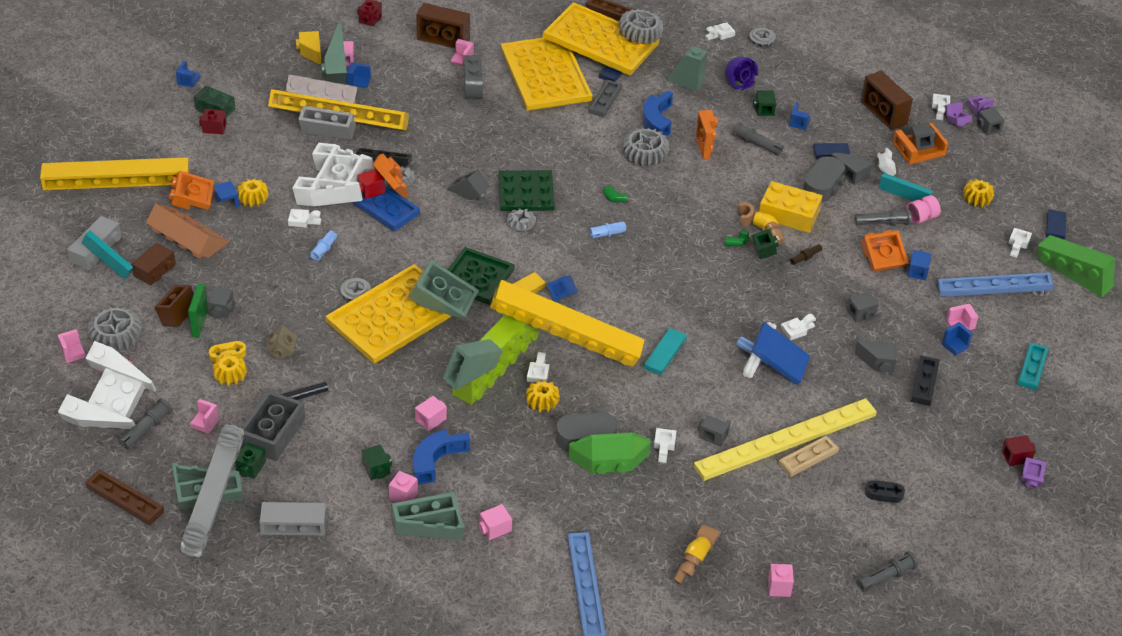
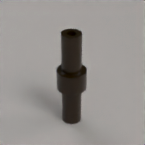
[790,244,822,265]

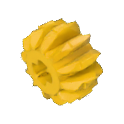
[237,178,268,207]
[963,179,994,208]
[212,353,247,387]
[526,380,560,413]

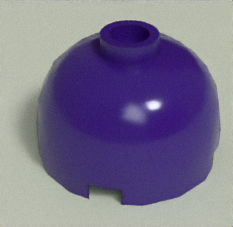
[724,56,758,91]

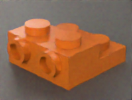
[695,110,718,159]
[373,154,409,198]
[168,170,214,210]
[861,230,909,272]

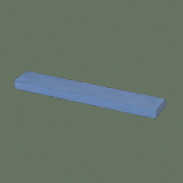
[937,272,1053,296]
[568,532,606,636]

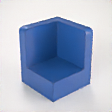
[176,61,200,88]
[347,62,371,88]
[790,102,811,130]
[214,181,239,207]
[908,250,932,280]
[547,275,578,301]
[942,322,972,356]

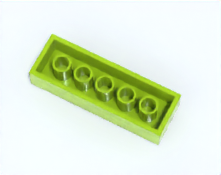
[452,315,540,405]

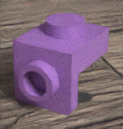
[967,95,994,116]
[946,102,972,127]
[1021,457,1047,488]

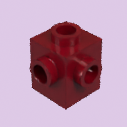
[357,0,382,27]

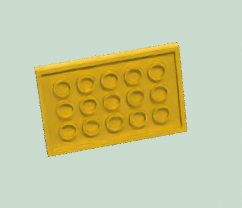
[542,2,660,76]
[500,38,593,111]
[325,264,452,364]

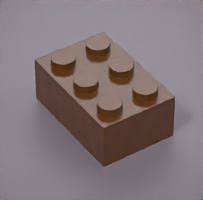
[416,3,470,49]
[861,70,913,131]

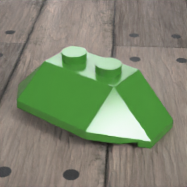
[568,433,651,474]

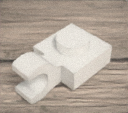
[705,23,735,40]
[932,94,950,120]
[877,148,896,176]
[288,209,321,227]
[1008,228,1032,258]
[780,314,816,340]
[527,352,550,383]
[654,428,676,463]

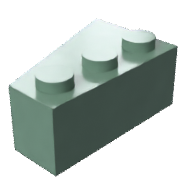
[172,463,243,510]
[392,492,464,540]

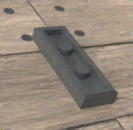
[588,80,622,117]

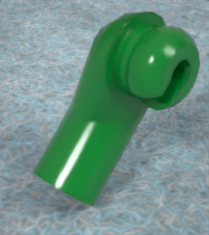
[603,185,627,203]
[725,230,750,247]

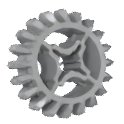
[619,9,663,45]
[622,127,669,167]
[88,306,142,351]

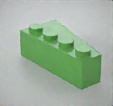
[1038,235,1115,297]

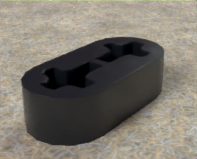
[865,480,905,503]

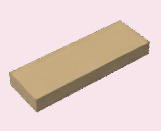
[778,436,839,477]

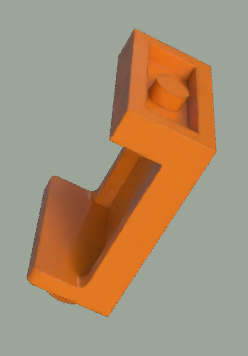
[893,123,948,165]

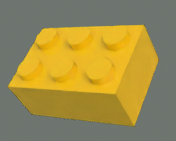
[759,181,823,233]

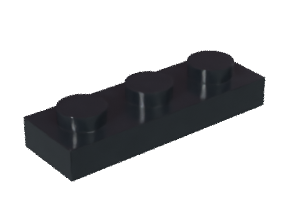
[356,148,412,167]
[911,355,940,406]

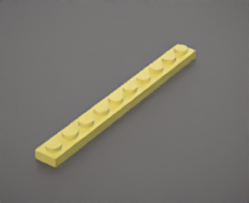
[694,398,877,481]

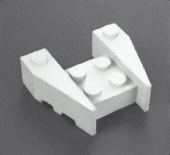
[293,143,375,206]
[58,341,156,429]

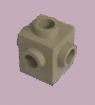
[265,325,297,360]

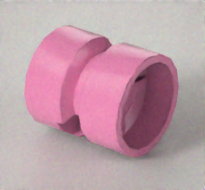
[906,195,941,225]

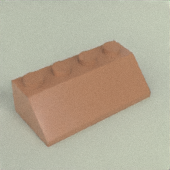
[146,203,230,259]

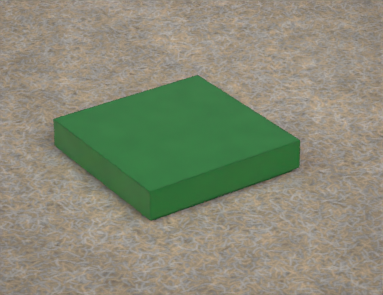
[188,283,208,338]

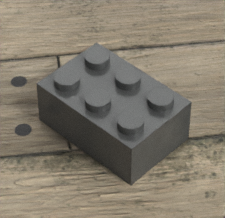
[241,390,305,461]

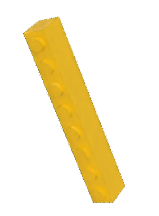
[268,89,409,131]
[40,157,190,190]
[490,280,645,367]

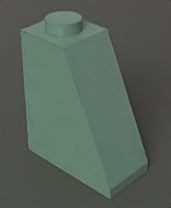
[667,46,708,91]
[443,339,503,390]

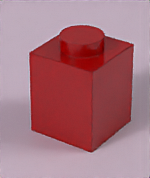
[357,169,385,199]

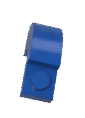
[643,90,673,136]
[413,430,470,485]

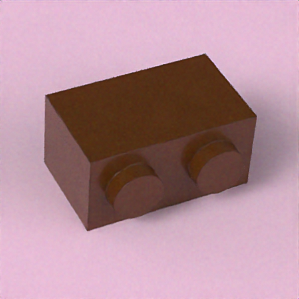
[131,243,176,286]
[155,285,194,327]

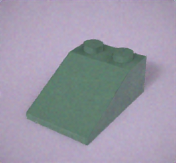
[321,23,347,83]
[408,260,479,319]

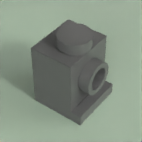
[698,415,731,447]

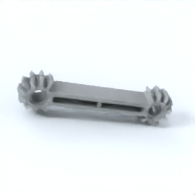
[180,424,244,558]

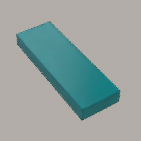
[879,173,933,201]
[82,230,133,279]
[644,328,687,376]
[1017,342,1049,390]

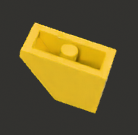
[296,31,321,64]

